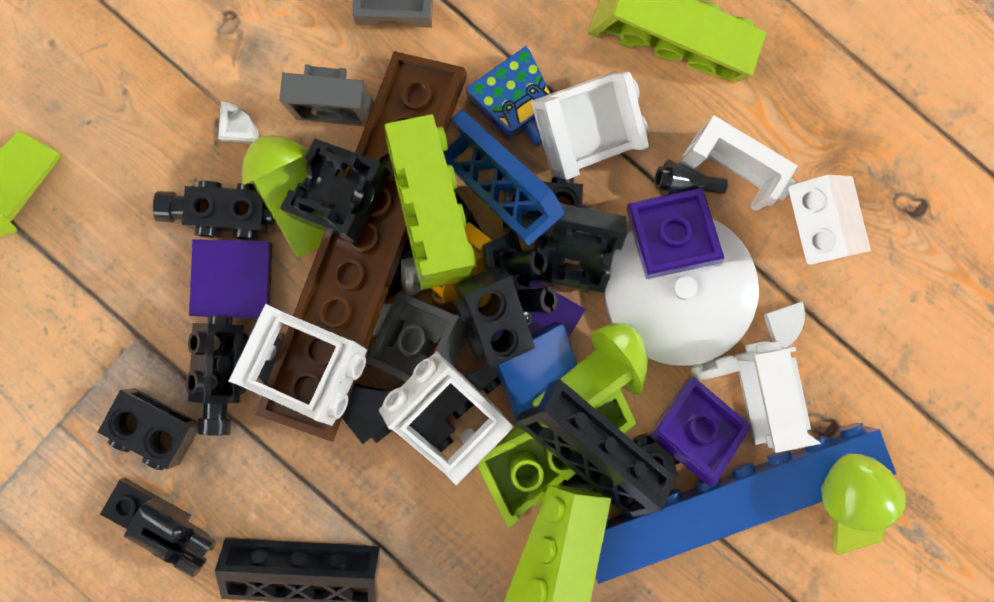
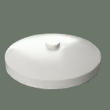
[603,219,759,366]

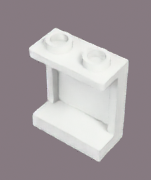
[531,71,649,180]
[679,115,798,211]
[789,174,871,265]

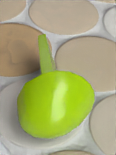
[0,130,61,238]
[241,135,325,258]
[532,323,648,407]
[821,454,906,555]

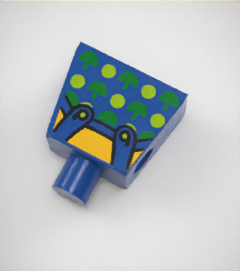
[466,46,551,147]

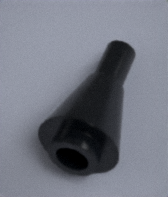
[655,159,728,196]

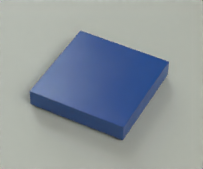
[495,321,577,420]

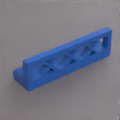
[443,109,566,246]

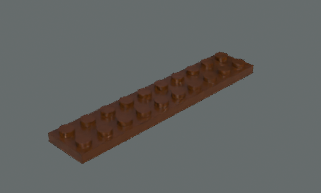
[255,51,468,442]

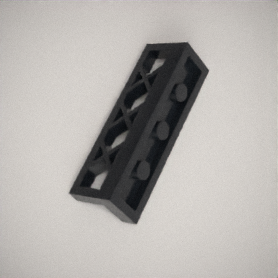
[515,379,675,518]
[215,538,380,602]

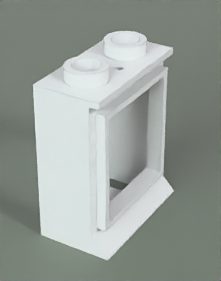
[229,304,367,426]
[735,341,821,453]
[379,351,514,486]

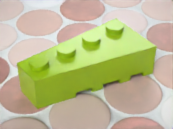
[588,0,767,83]
[384,114,476,290]
[477,389,636,529]
[504,485,611,602]

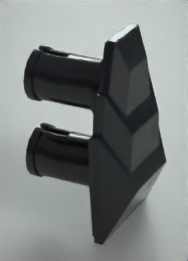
[482,231,558,325]

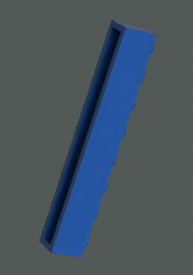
[595,423,896,584]

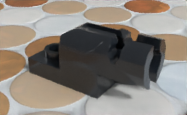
[100,478,217,577]

